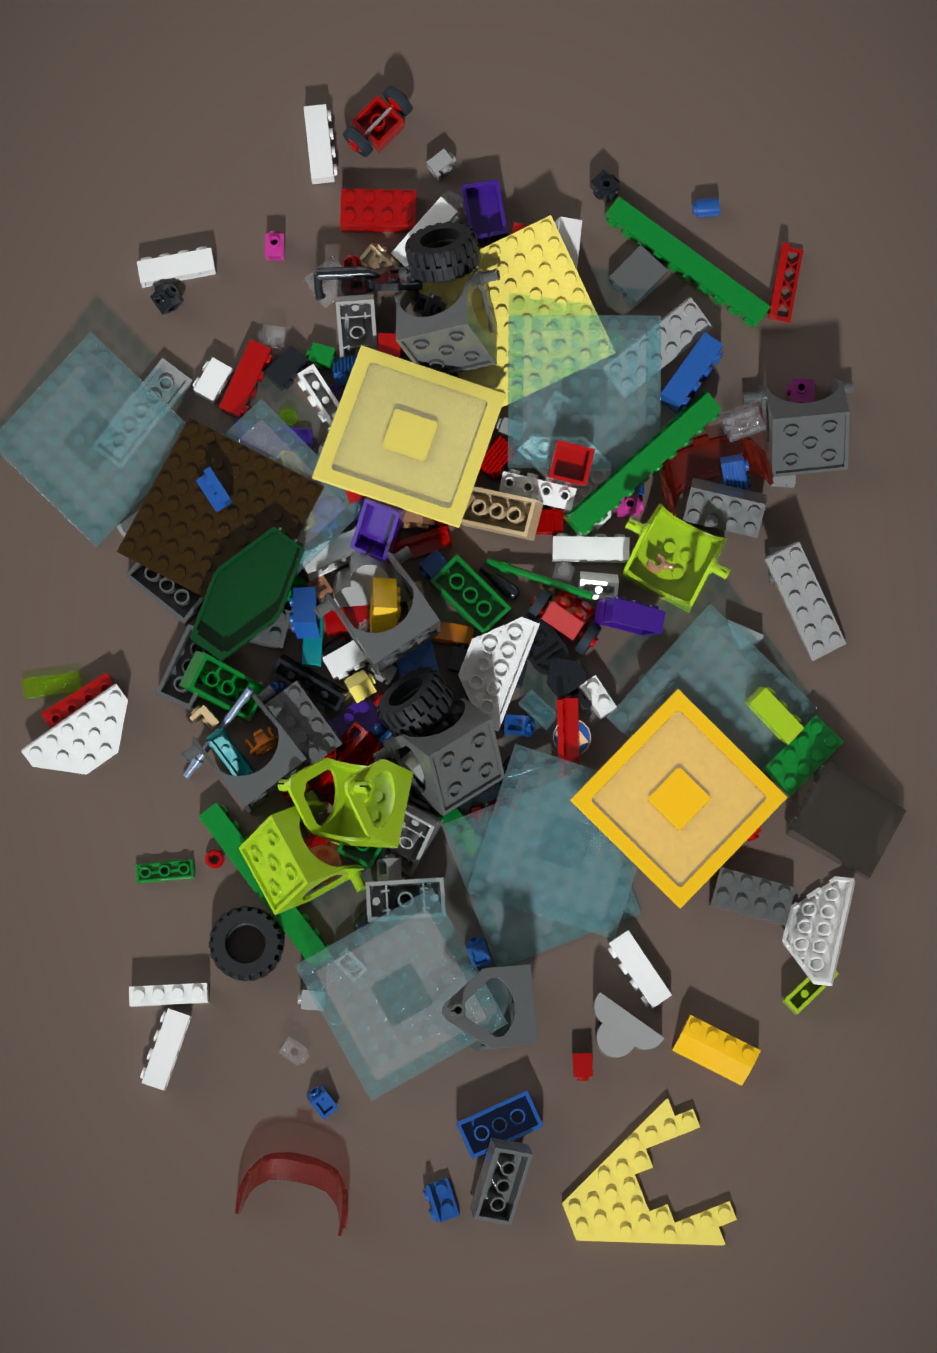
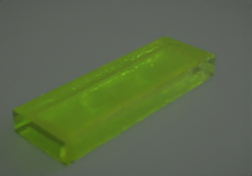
[22,671,82,699]

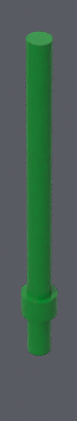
[487,557,594,600]

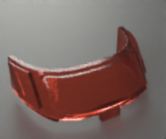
[661,433,774,516]
[235,1152,348,1236]

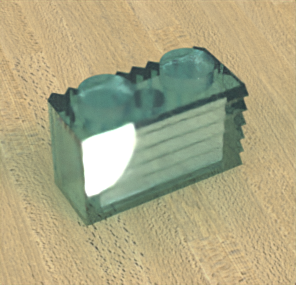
[519,690,557,731]

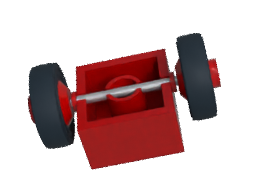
[343,86,413,157]
[526,589,602,655]

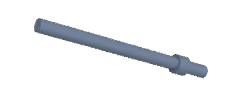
[183,686,254,779]

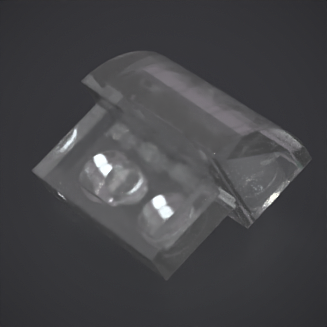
[303,255,343,308]
[718,401,766,442]

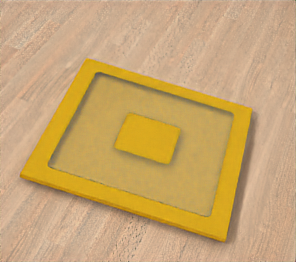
[570,689,788,909]

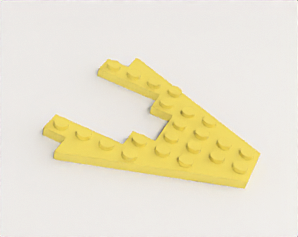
[562,1099,737,1245]

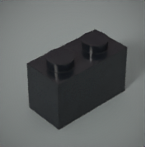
[265,345,308,391]

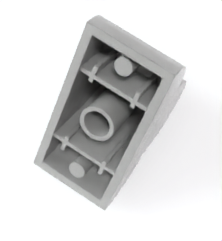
[335,294,378,358]
[332,546,410,607]
[378,801,443,877]
[365,877,446,922]
[593,992,664,1058]

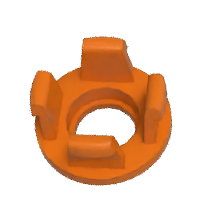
[244,727,278,756]

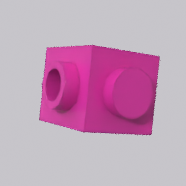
[265,231,285,260]
[616,494,643,518]

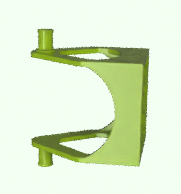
[622,503,731,613]
[278,758,413,848]
[239,790,366,915]

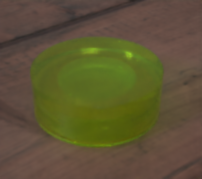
[279,408,298,427]

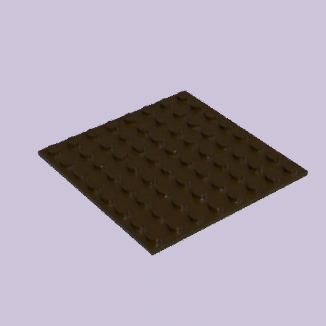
[117,417,324,598]

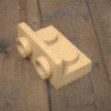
[359,243,403,269]
[190,705,221,729]

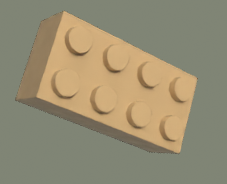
[461,487,543,541]

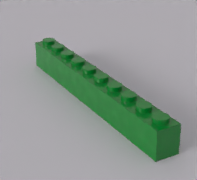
[605,197,771,329]
[563,392,722,535]
[198,802,334,971]

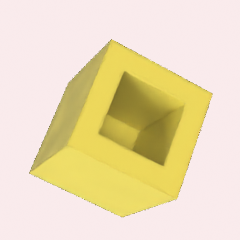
[343,669,377,703]

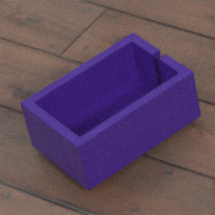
[461,179,508,245]
[350,497,406,563]
[594,596,666,636]

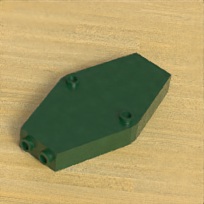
[190,526,305,662]

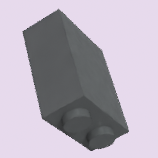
[609,245,668,307]

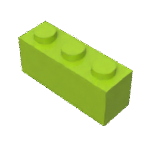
[744,686,804,745]
[782,971,839,1015]

